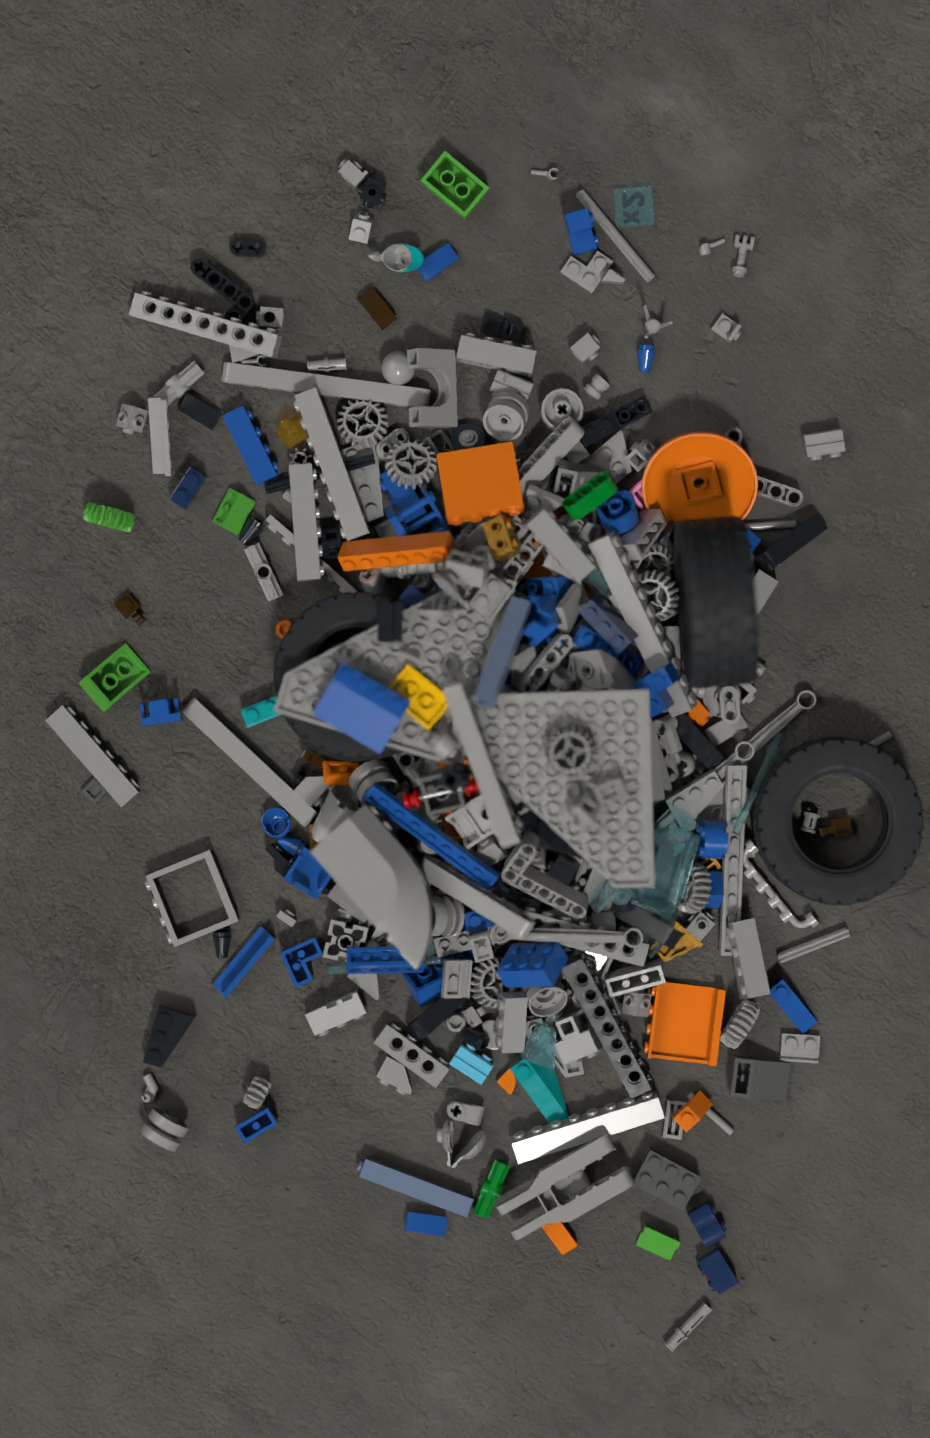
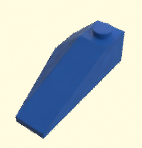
[401,949,478,1007]

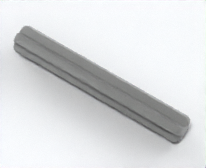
[777,927,850,963]

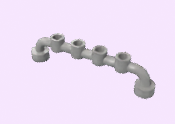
[743,838,820,928]

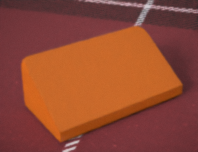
[323,761,360,785]
[542,1222,578,1255]

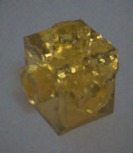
[275,416,309,450]

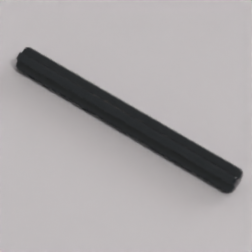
[264,454,375,494]

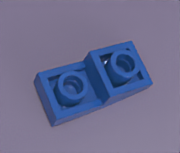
[417,243,459,282]
[404,1212,448,1236]

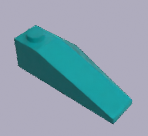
[510,1045,569,1124]

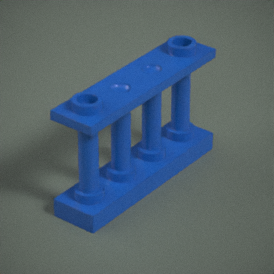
[384,487,458,540]

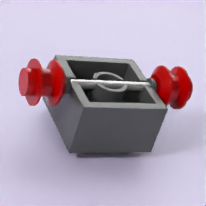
[403,768,480,816]

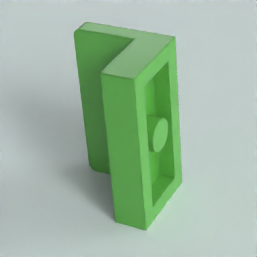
[212,488,255,535]
[636,1224,681,1260]

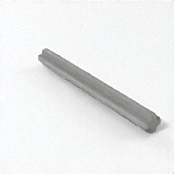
[576,189,655,282]

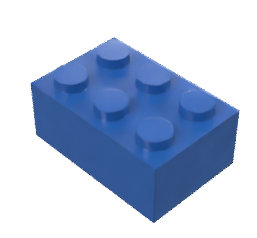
[496,942,568,988]

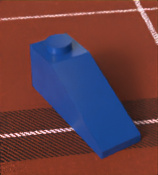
[769,978,817,1034]

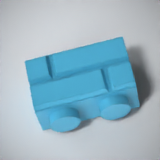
[449,1043,494,1085]

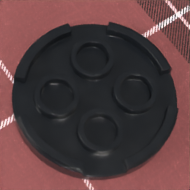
[494,860,543,908]

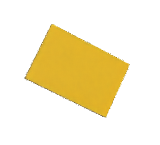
[388,663,449,731]

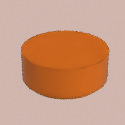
[276,620,292,639]

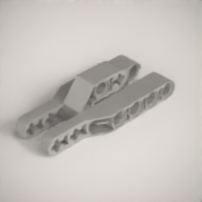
[496,1133,635,1241]

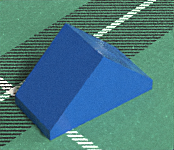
[705,870,724,908]

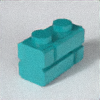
[240,696,282,728]

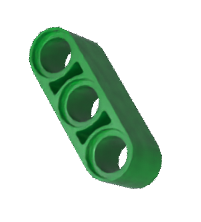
[563,472,618,520]

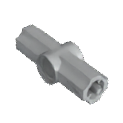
[153,361,205,406]
[244,543,283,602]

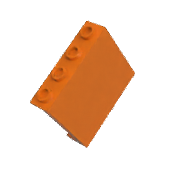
[436,441,524,525]
[644,982,726,1067]

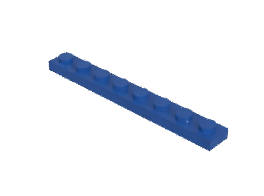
[363,782,500,890]

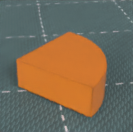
[496,1067,516,1095]

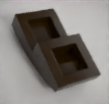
[357,286,397,330]

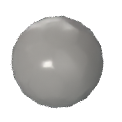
[381,351,415,385]

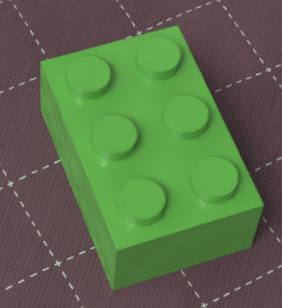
[420,151,489,220]

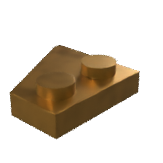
[650,920,703,962]

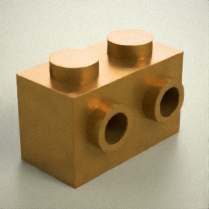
[482,515,522,562]

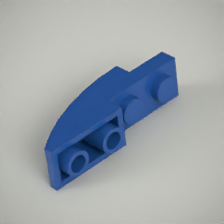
[572,625,644,676]

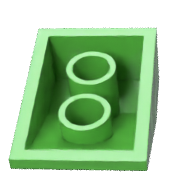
[79,643,150,712]

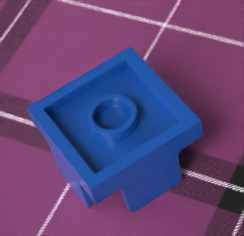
[523,593,559,647]
[139,697,183,726]
[283,847,331,900]

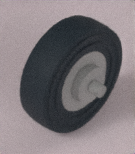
[451,423,486,451]

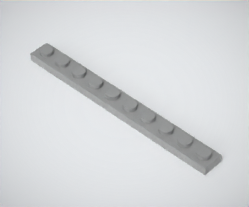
[719,765,747,956]

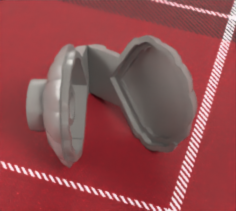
[418,572,469,620]
[437,1118,486,1168]

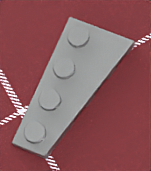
[341,439,384,523]

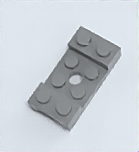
[445,780,531,850]

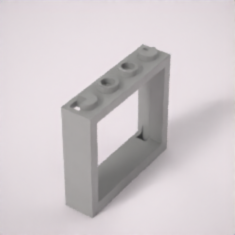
[144,849,240,947]

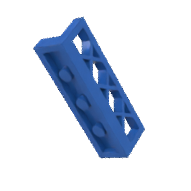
[212,926,276,998]
[346,947,425,974]

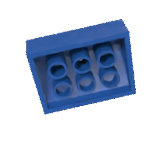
[312,662,411,754]

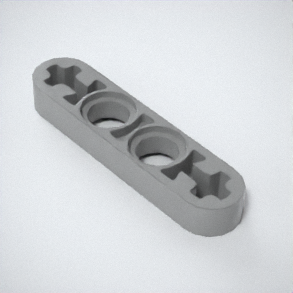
[516,633,573,693]

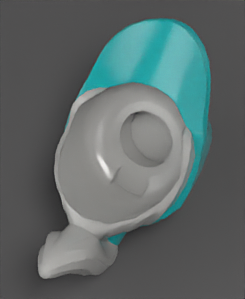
[368,243,424,273]

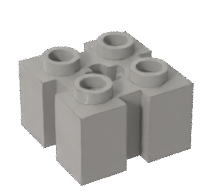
[323,918,369,963]

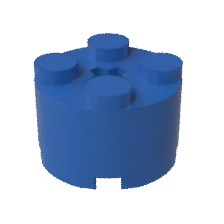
[597,490,639,536]
[695,819,728,859]

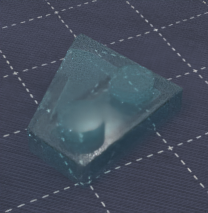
[520,1023,556,1070]

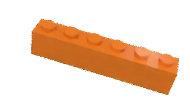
[338,531,456,572]

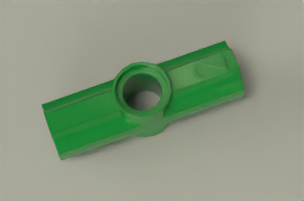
[473,1159,510,1219]

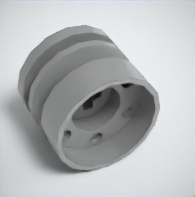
[431,895,465,936]
[521,977,568,1017]

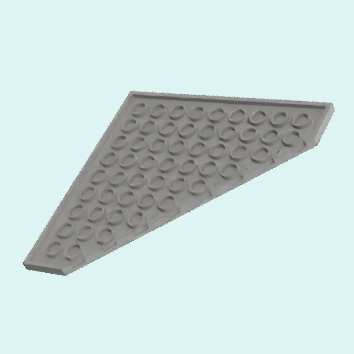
[273,573,517,765]
[453,690,655,888]

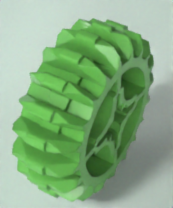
[83,502,135,532]

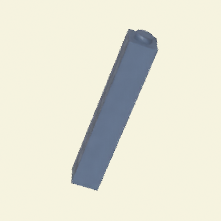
[474,596,532,710]
[357,1157,474,1217]

